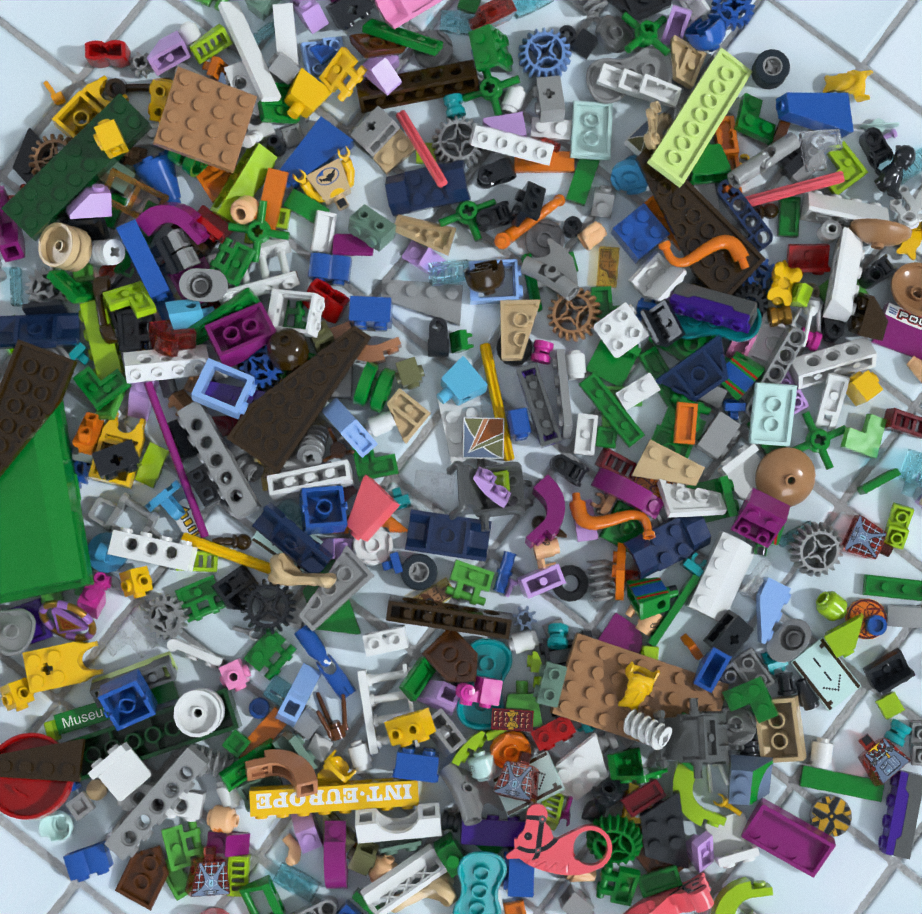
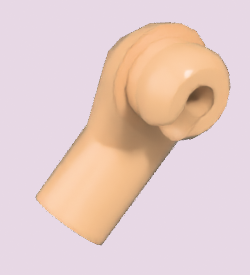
[282,833,301,866]

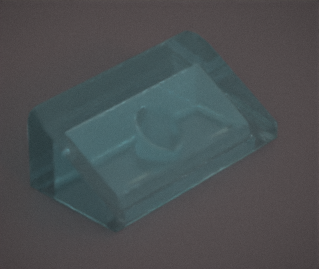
[263,675,310,707]

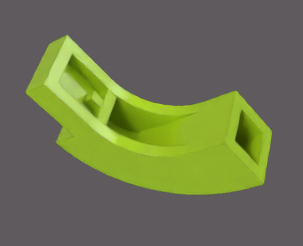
[673,762,727,828]
[711,877,773,914]

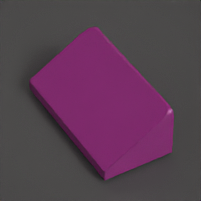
[332,234,374,256]

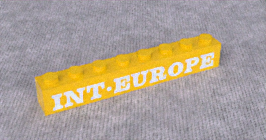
[249,777,419,819]

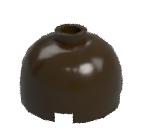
[463,260,505,296]
[267,328,309,371]

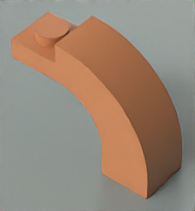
[330,321,402,364]
[245,749,318,798]

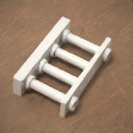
[208,238,300,305]
[357,662,420,755]

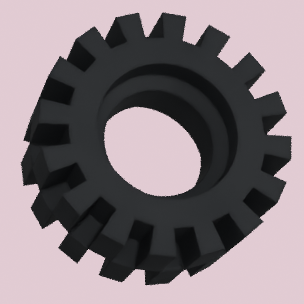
[732,282,768,317]

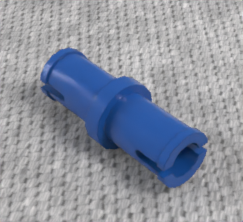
[493,551,517,593]

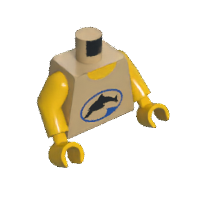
[292,146,355,211]

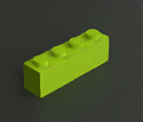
[210,143,278,224]
[78,299,126,380]

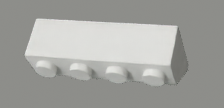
[799,190,890,229]
[823,227,865,322]
[685,531,755,622]

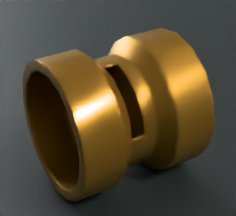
[767,305,792,327]

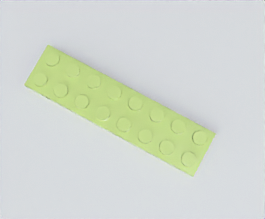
[647,47,752,188]

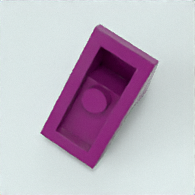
[207,830,250,857]

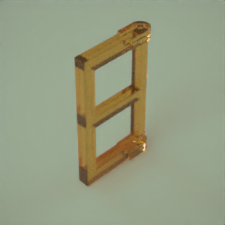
[105,168,169,219]

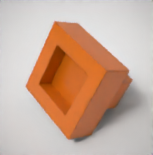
[202,56,229,81]

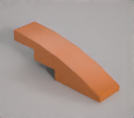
[714,116,742,200]

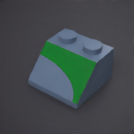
[727,754,773,805]

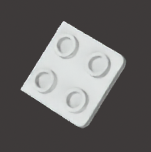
[628,251,687,302]
[594,302,650,358]
[718,443,761,500]
[88,742,152,801]
[704,812,760,869]

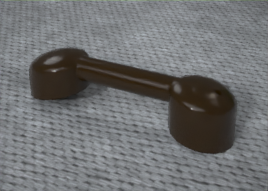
[105,77,174,98]
[92,275,118,345]

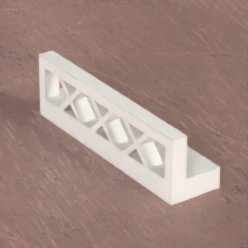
[360,843,447,914]

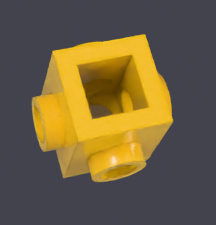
[119,566,153,599]
[0,677,35,712]

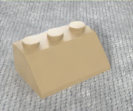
[755,695,807,763]

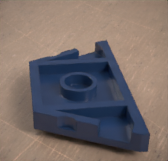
[655,334,729,402]

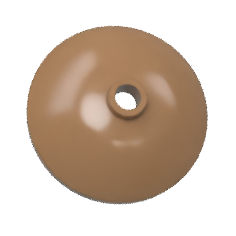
[849,218,912,249]
[890,262,922,317]
[755,447,816,507]

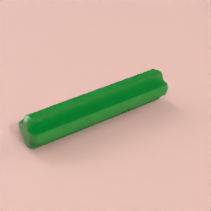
[521,253,543,312]

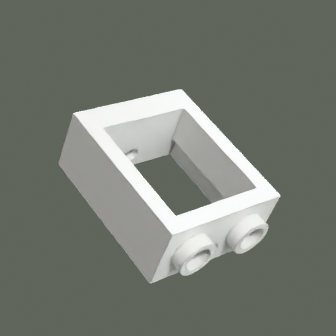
[268,289,325,338]
[362,625,409,657]

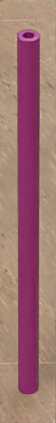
[144,381,209,538]

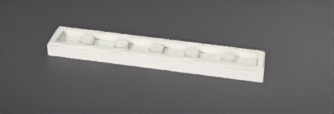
[218,2,281,102]

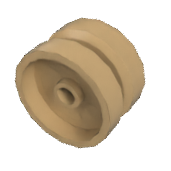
[38,223,92,272]

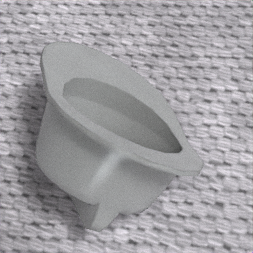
[179,268,228,302]
[767,618,811,663]

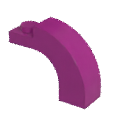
[0,186,25,262]
[136,202,210,245]
[591,468,664,519]
[525,475,565,549]
[324,821,348,889]

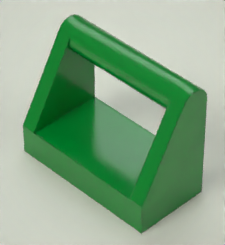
[238,875,286,914]

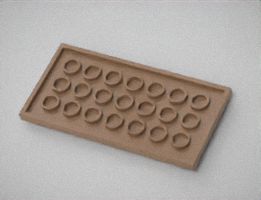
[550,633,729,744]

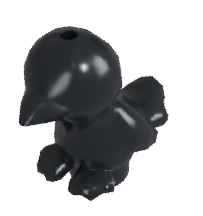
[874,145,916,200]
[581,778,629,823]

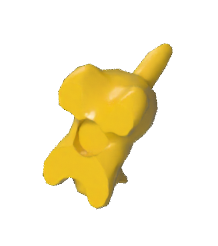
[767,260,803,306]

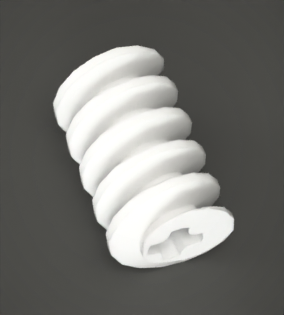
[89,239,125,266]
[623,709,672,750]

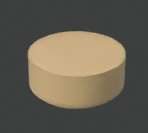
[86,778,108,800]

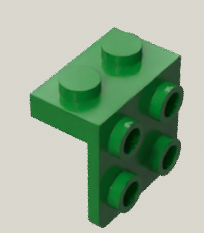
[468,24,513,72]
[586,340,642,387]
[685,475,739,523]
[607,747,668,784]

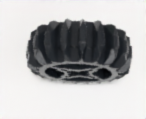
[240,579,297,634]

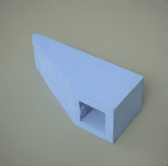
[756,577,791,644]
[275,663,321,727]

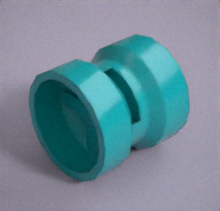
[443,93,466,120]
[547,623,569,650]
[883,719,912,747]

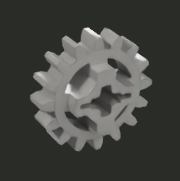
[25,266,68,302]
[144,594,189,640]

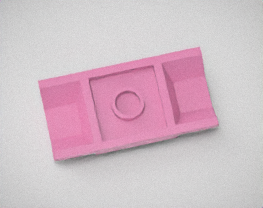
[375,0,443,29]

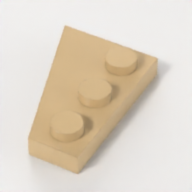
[394,214,456,256]
[500,299,541,361]
[631,440,705,486]

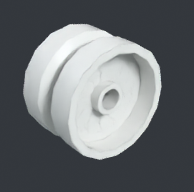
[174,688,225,737]

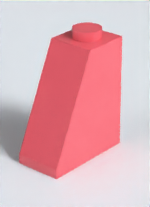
[347,475,400,542]

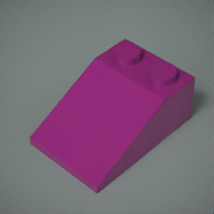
[205,302,276,367]

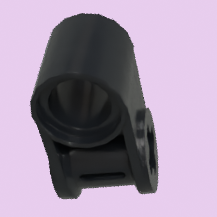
[859,127,894,169]
[477,157,517,189]
[476,201,513,232]
[858,254,898,289]
[821,304,844,343]
[428,317,449,357]
[549,454,590,487]

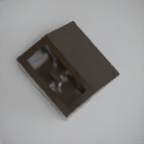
[847,292,888,341]

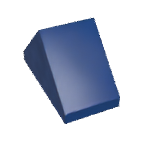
[693,647,732,693]

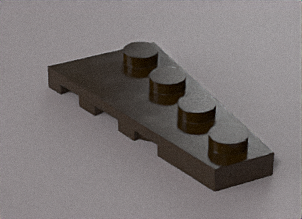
[0,739,86,782]

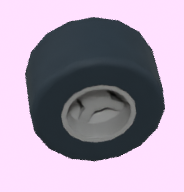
[751,49,790,90]
[401,554,438,591]

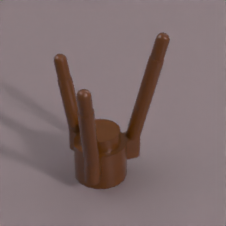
[323,427,355,462]
[316,692,349,741]

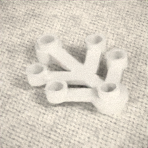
[889,178,922,229]

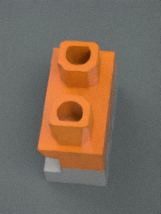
[72,412,104,464]

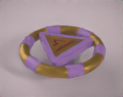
[39,600,97,641]

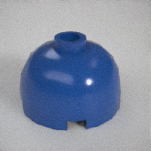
[685,13,726,52]

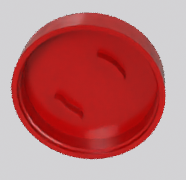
[0,733,74,820]

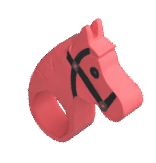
[506,803,612,875]
[623,872,714,914]

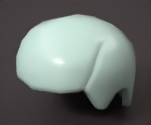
[38,810,74,842]

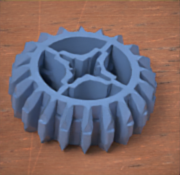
[518,27,572,78]

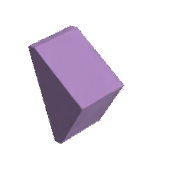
[661,5,692,46]

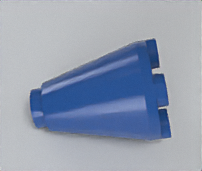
[133,150,181,204]

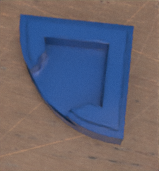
[309,45,337,66]

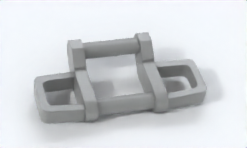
[87,492,163,554]

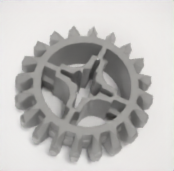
[432,115,485,168]
[788,522,844,577]

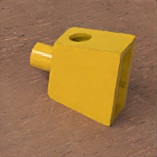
[284,68,332,119]

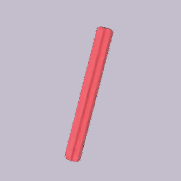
[396,110,448,188]
[745,171,845,207]

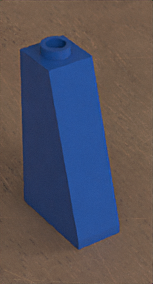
[776,92,854,138]
[279,116,354,189]
[116,219,171,303]

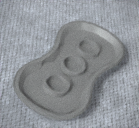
[586,46,673,104]
[0,608,36,656]

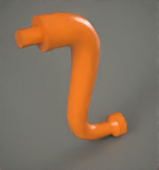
[494,194,566,249]
[658,235,750,270]
[569,492,656,540]

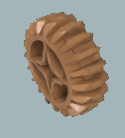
[29,134,71,175]
[547,287,602,342]

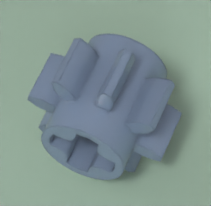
[512,606,537,631]

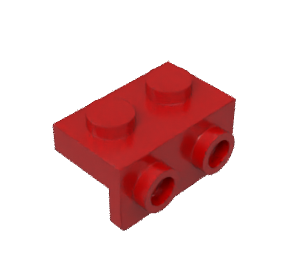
[197,205,234,244]
[787,244,831,275]
[531,716,577,751]

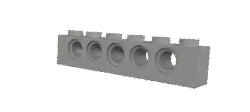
[177,401,262,520]
[104,744,211,861]

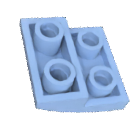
[300,37,349,82]

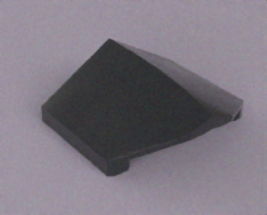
[211,565,256,610]

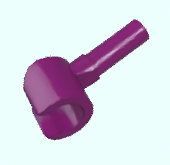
[558,796,573,826]

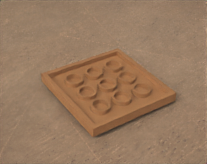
[153,67,257,174]

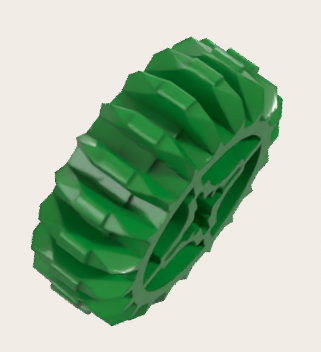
[586,813,643,866]

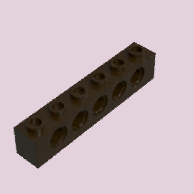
[356,59,479,113]
[386,594,512,640]

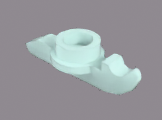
[859,118,899,132]

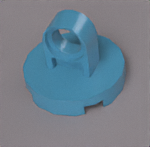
[610,155,648,195]
[145,480,185,521]
[88,532,128,573]

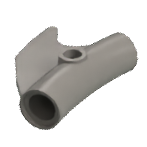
[521,238,580,301]
[439,763,505,826]

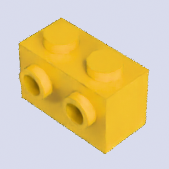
[148,78,173,122]
[93,119,129,159]
[846,370,884,406]
[384,708,436,748]

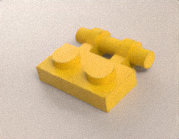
[319,47,367,102]

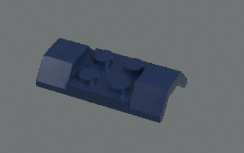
[385,160,471,217]
[0,313,80,349]
[252,502,334,573]
[405,509,492,562]
[623,516,711,580]

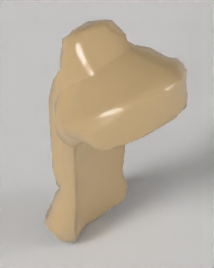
[268,553,337,589]
[385,872,458,913]

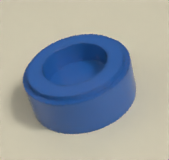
[865,615,887,636]
[249,697,270,719]

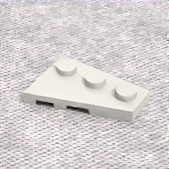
[657,479,727,518]

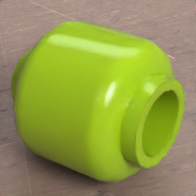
[816,591,847,621]

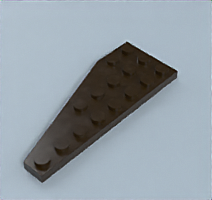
[635,147,766,295]
[226,326,371,474]
[0,339,77,477]

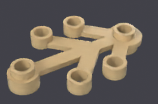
[644,101,672,150]

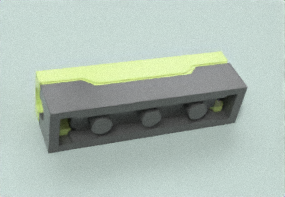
[90,651,178,708]

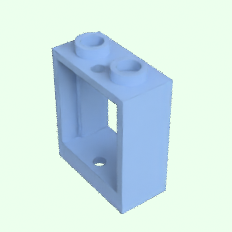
[469,259,523,305]
[191,358,257,419]
[321,397,378,458]

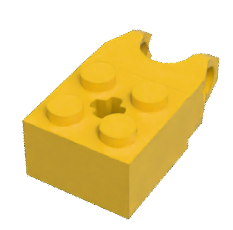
[52,76,129,140]
[88,412,146,489]
[22,641,104,694]

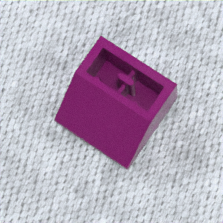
[731,488,790,548]

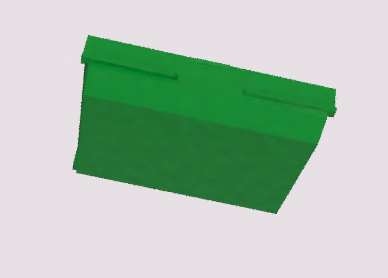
[0,400,94,604]

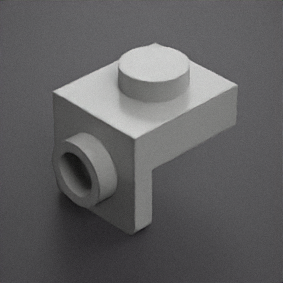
[591,185,615,219]

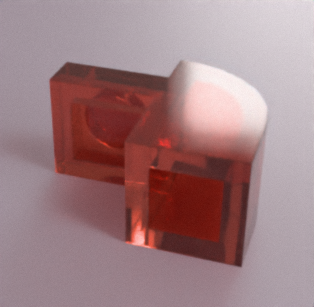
[149,320,196,357]

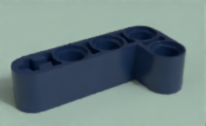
[715,180,773,252]

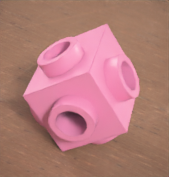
[219,658,251,692]

